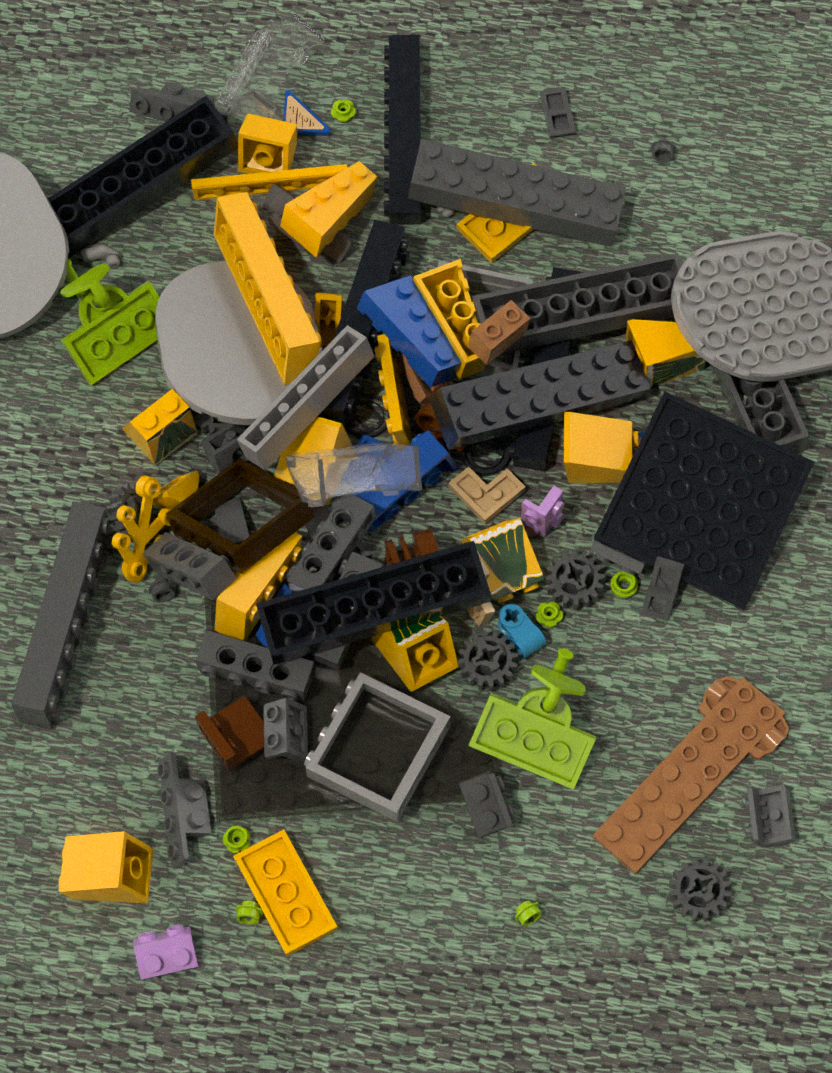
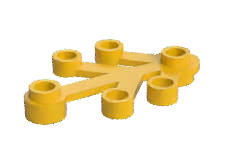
[112,476,171,583]

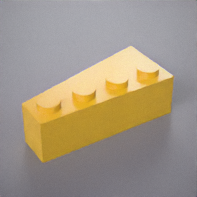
[280,161,377,258]
[413,259,485,379]
[215,532,303,642]

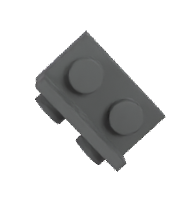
[264,698,308,762]
[458,771,515,837]

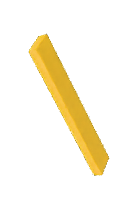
[191,164,347,200]

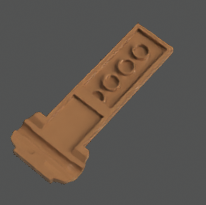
[592,676,789,875]

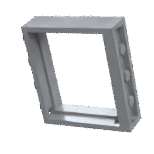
[437,260,532,377]
[304,672,451,822]

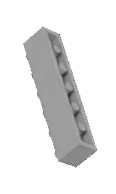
[237,325,374,470]

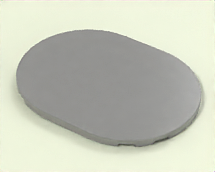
[0,152,69,339]
[671,232,832,381]
[155,261,322,425]

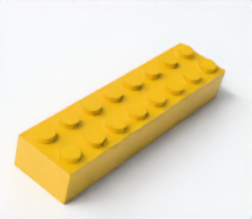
[214,192,322,385]

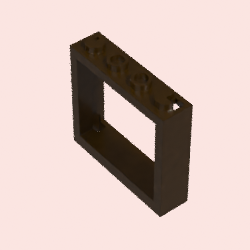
[166,458,315,574]

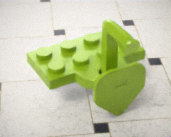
[60,259,160,385]
[468,648,596,790]

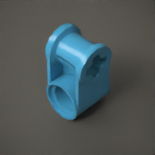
[498,604,547,660]

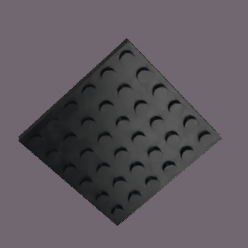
[593,391,815,611]

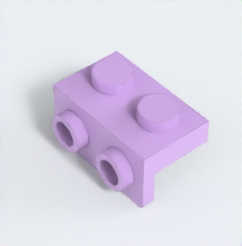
[521,486,564,537]
[133,925,198,980]

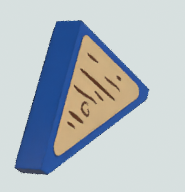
[283,90,331,136]

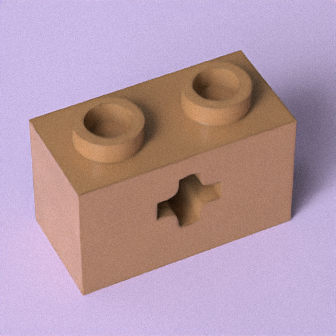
[468,300,530,365]

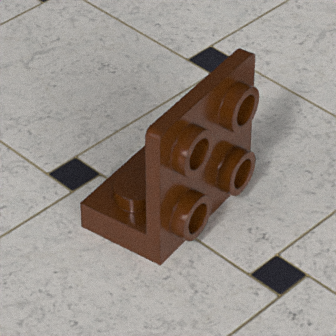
[195,696,264,772]

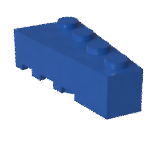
[357,275,461,388]
[351,430,459,532]

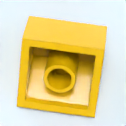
[238,113,297,174]

